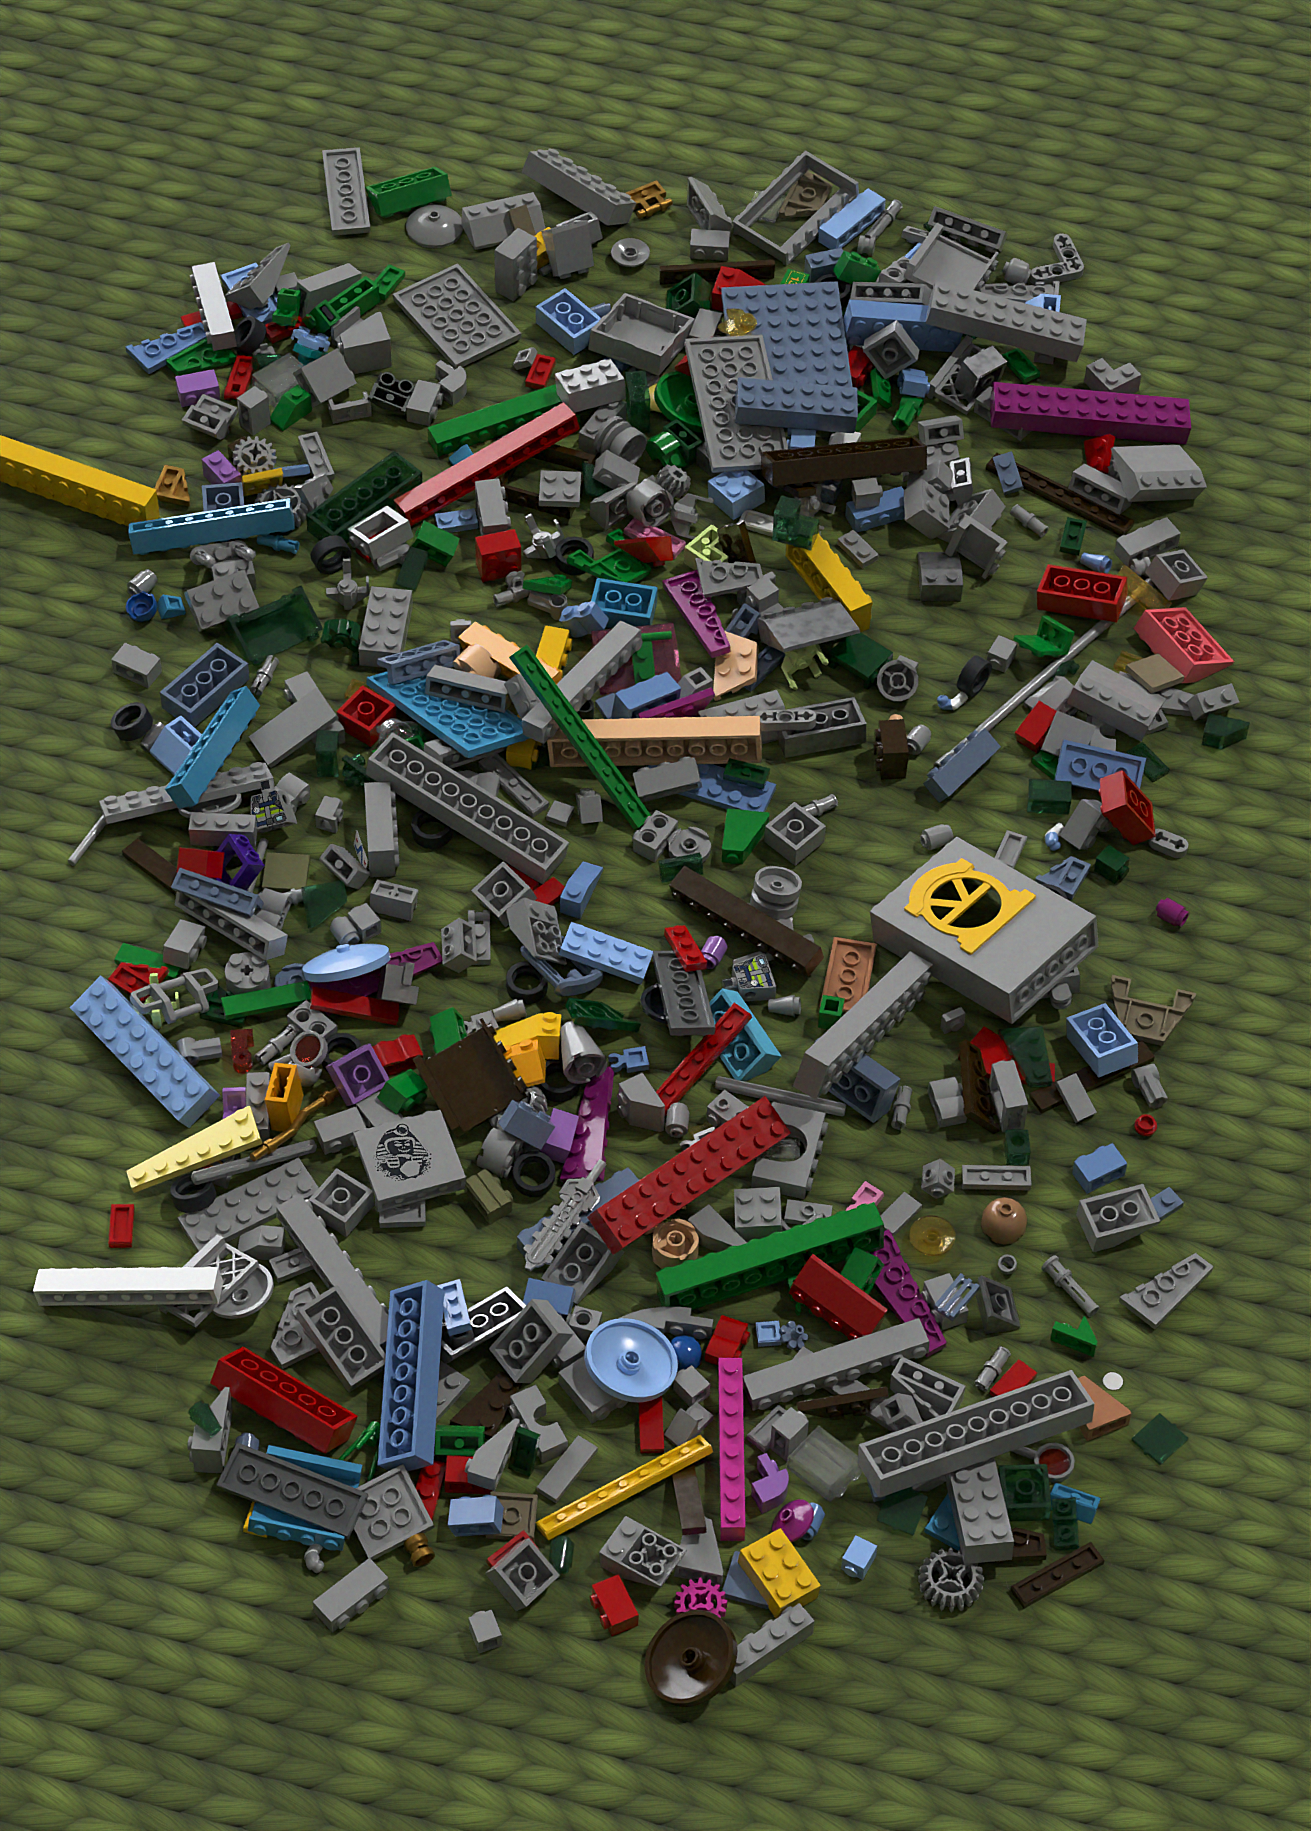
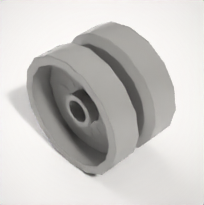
[750,866,802,919]

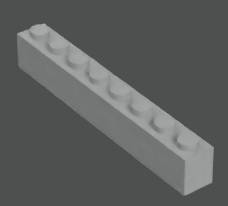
[522,621,643,744]
[276,1193,389,1352]
[743,1318,929,1411]

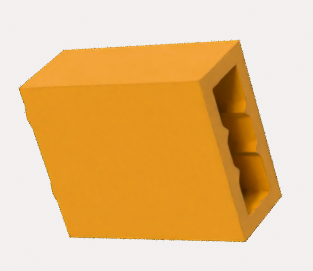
[265,1063,304,1132]

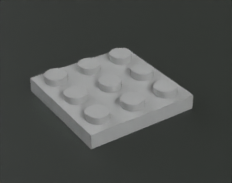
[354,1464,435,1560]

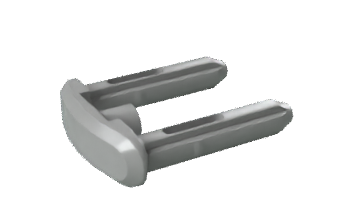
[190,540,256,568]

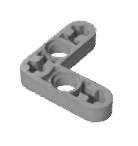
[1030,234,1084,285]

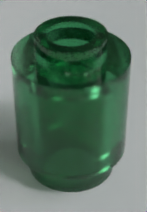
[548,1536,575,1574]

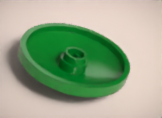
[654,371,703,433]

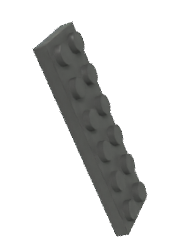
[652,951,715,1036]
[217,1442,369,1539]

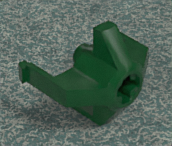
[320,619,361,666]

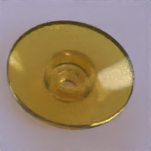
[909,1215,956,1256]

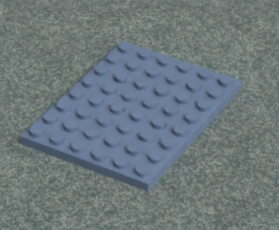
[721,282,852,387]

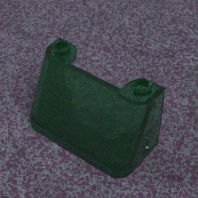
[223,585,323,667]

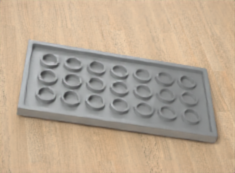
[684,335,788,472]

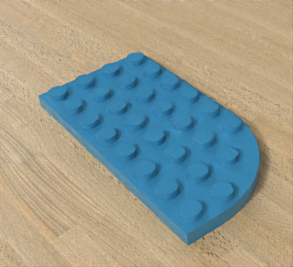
[366,672,530,758]

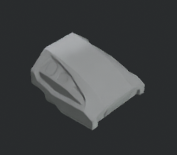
[1024,676,1079,716]

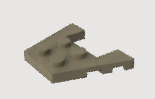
[1111,975,1196,1046]

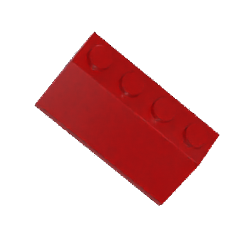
[789,1254,888,1341]

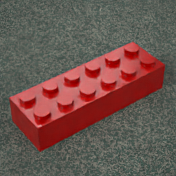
[210,1347,358,1453]

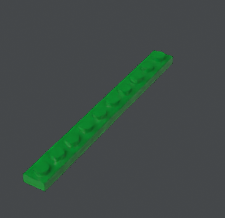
[509,645,651,830]

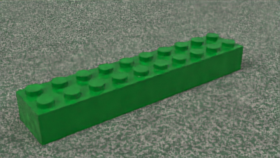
[656,1202,884,1310]

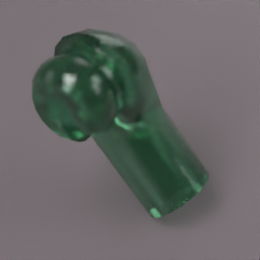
[1052,660,1080,679]

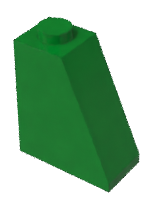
[721,808,770,864]

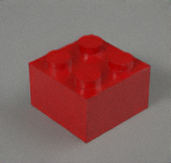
[475,529,522,582]
[336,685,397,747]

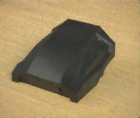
[368,372,415,415]

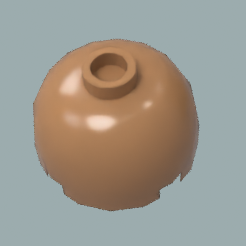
[981,1197,1027,1245]

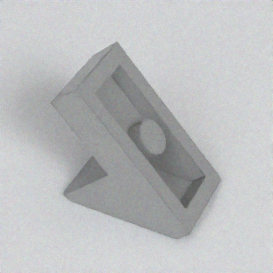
[664,1402,713,1447]

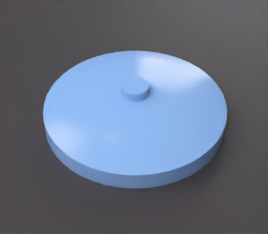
[302,944,391,982]
[584,1318,678,1402]

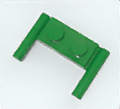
[632,631,672,685]

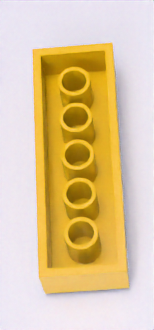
[785,520,873,632]

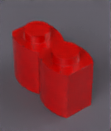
[372,1034,423,1076]
[705,1315,751,1365]

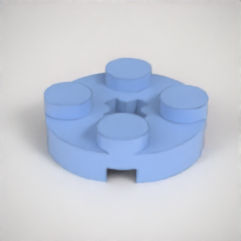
[291,326,330,352]

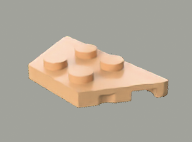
[713,631,759,701]

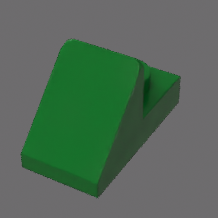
[1050,1316,1098,1357]

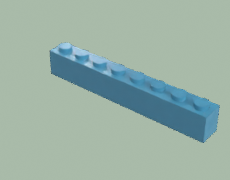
[129,498,294,555]
[165,686,260,809]

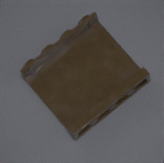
[412,1018,528,1138]

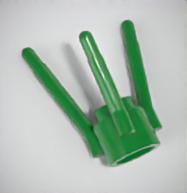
[338,1421,381,1482]

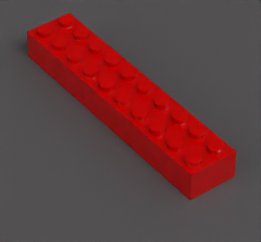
[587,1096,791,1255]

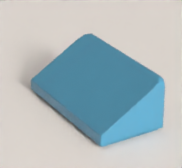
[1047,1483,1101,1524]

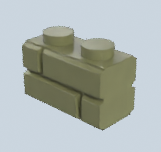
[464,1169,513,1224]

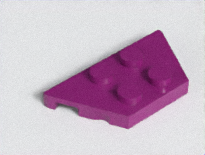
[638,687,715,718]

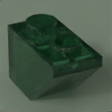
[1201,713,1250,750]

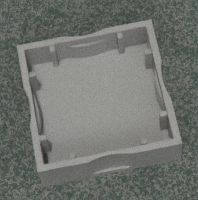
[588,293,695,376]

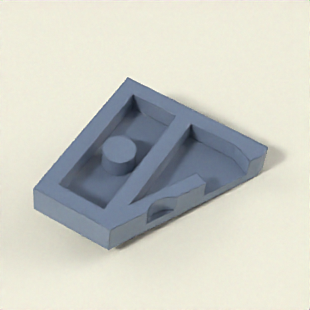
[1035,856,1091,900]

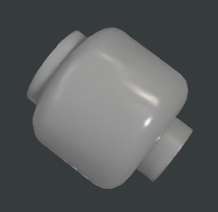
[1002,258,1032,285]

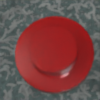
[1134,1114,1157,1136]

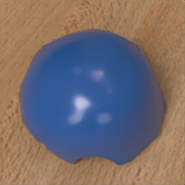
[126,591,157,622]
[670,1335,702,1372]

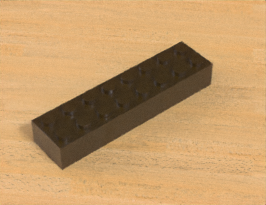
[761,436,927,488]

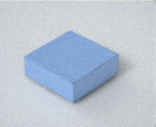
[755,1321,781,1347]

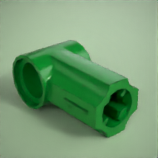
[892,394,924,432]

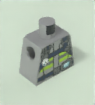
[251,780,297,833]
[722,953,776,1002]

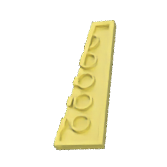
[127,1106,263,1193]

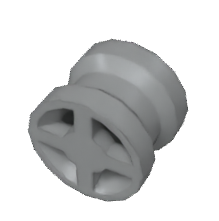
[857,235,876,256]
[1130,557,1151,579]

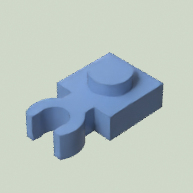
[608,1046,649,1073]

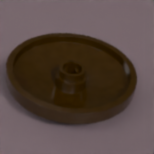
[645,1610,738,1707]

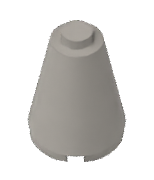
[560,1021,607,1084]

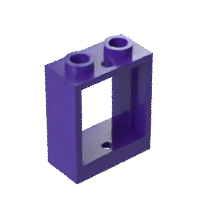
[213,834,265,891]

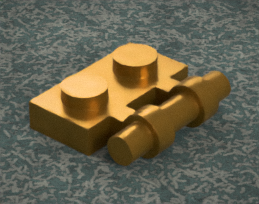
[626,180,673,219]

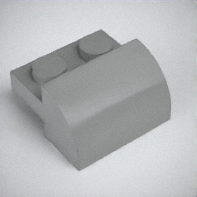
[182,394,238,440]
[942,457,973,505]

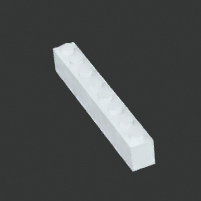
[33,1266,223,1306]

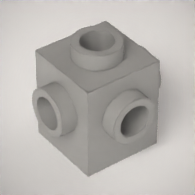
[921,1159,955,1199]

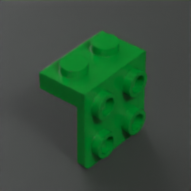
[1013,616,1075,657]

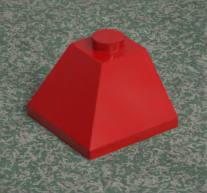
[614,536,673,566]

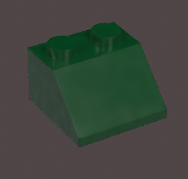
[666,273,711,321]

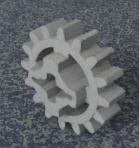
[232,436,277,475]

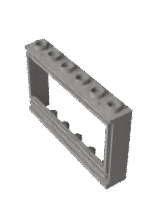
[733,150,859,266]

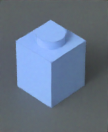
[841,1535,877,1580]

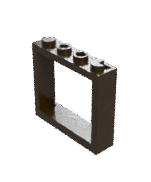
[498,444,595,519]

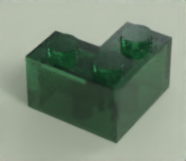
[772,496,820,550]

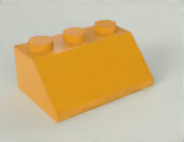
[504,1039,546,1087]

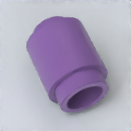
[701,936,728,969]

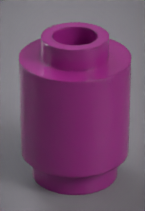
[1155,898,1189,927]

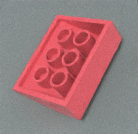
[1133,607,1234,683]

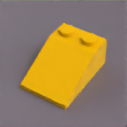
[494,1012,561,1060]

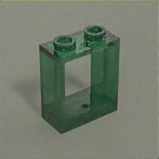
[625,370,650,433]

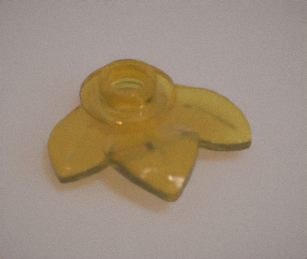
[718,308,757,336]

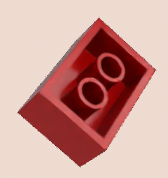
[1099,770,1156,845]

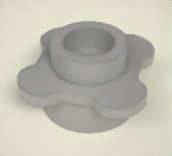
[505,571,525,590]

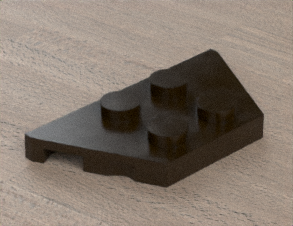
[717,520,757,564]
[797,1387,889,1420]

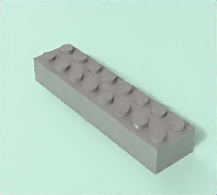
[925,281,1087,362]

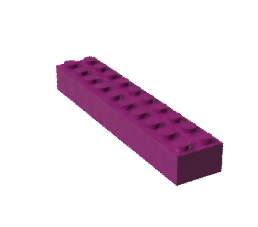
[990,382,1191,444]

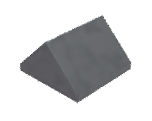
[975,1275,1021,1334]

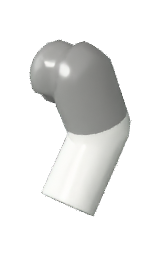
[304,1544,324,1573]

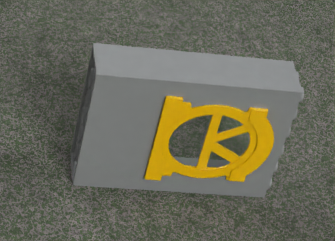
[870,837,1098,1024]

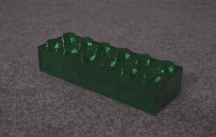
[306,451,423,552]

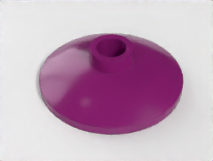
[772,1499,814,1542]

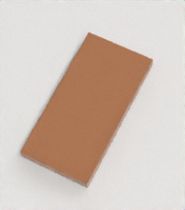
[820,937,877,1015]

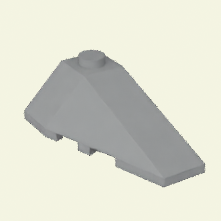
[225,243,291,309]

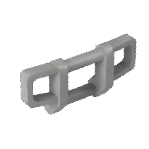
[130,968,218,1024]

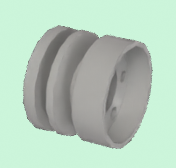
[593,416,647,464]

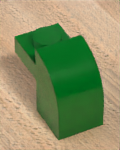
[272,288,301,326]
[645,431,687,468]

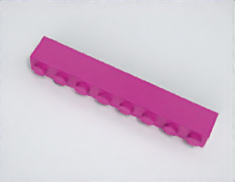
[718,1358,745,1541]

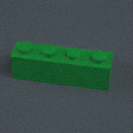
[365,166,452,218]

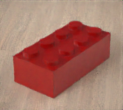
[1037,564,1128,622]

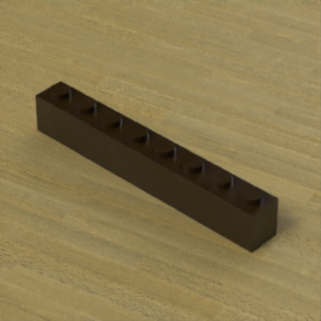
[669,866,824,977]

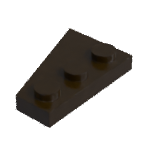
[981,1527,1047,1563]

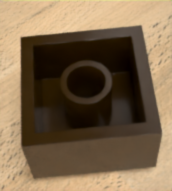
[873,719,909,780]

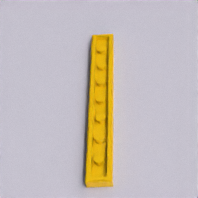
[535,1435,713,1540]

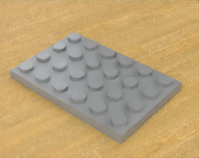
[393,263,521,369]

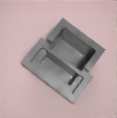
[376,962,419,1005]

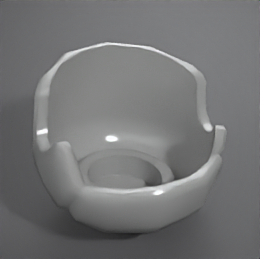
[288,1061,322,1087]

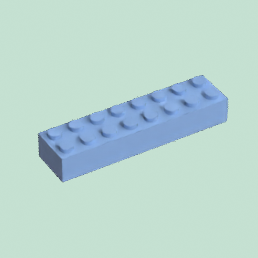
[70,975,220,1128]

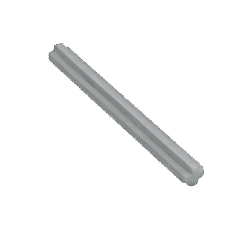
[715,1076,846,1116]
[191,1139,317,1185]

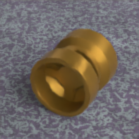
[403,1533,435,1567]

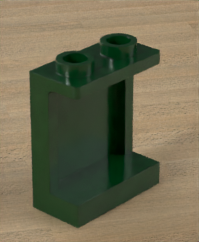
[827,632,893,690]

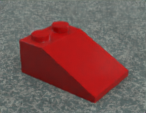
[711,266,766,311]

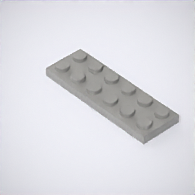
[322,147,370,236]
[177,1157,319,1253]

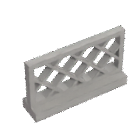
[925,335,981,415]
[157,1234,259,1327]

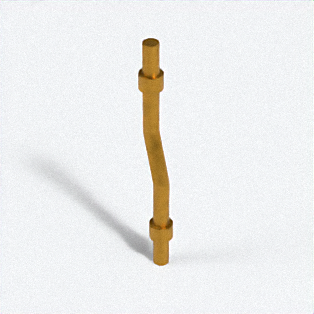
[249,1087,340,1162]

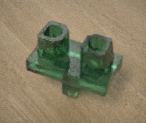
[342,753,375,788]

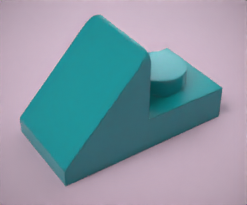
[293,343,328,368]

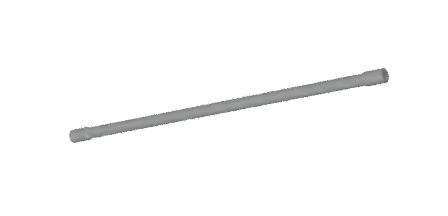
[934,578,1156,768]

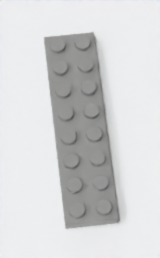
[99,762,274,824]

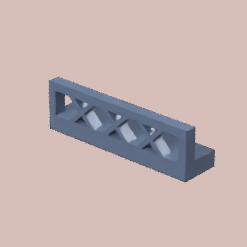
[377,640,460,684]
[171,868,264,917]

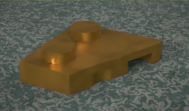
[154,465,190,507]

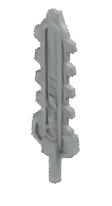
[523,1160,606,1271]

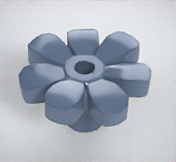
[779,1321,808,1350]

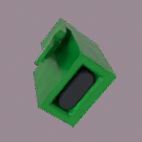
[302,299,341,334]

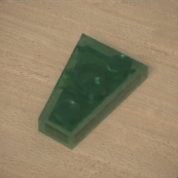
[998,1026,1053,1088]

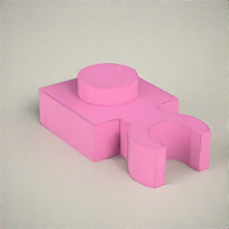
[846,1181,884,1211]

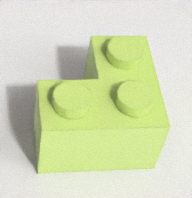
[684,524,729,570]

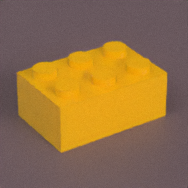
[738,1528,821,1619]

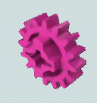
[674,1578,727,1618]

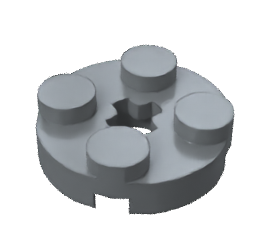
[668,827,711,868]

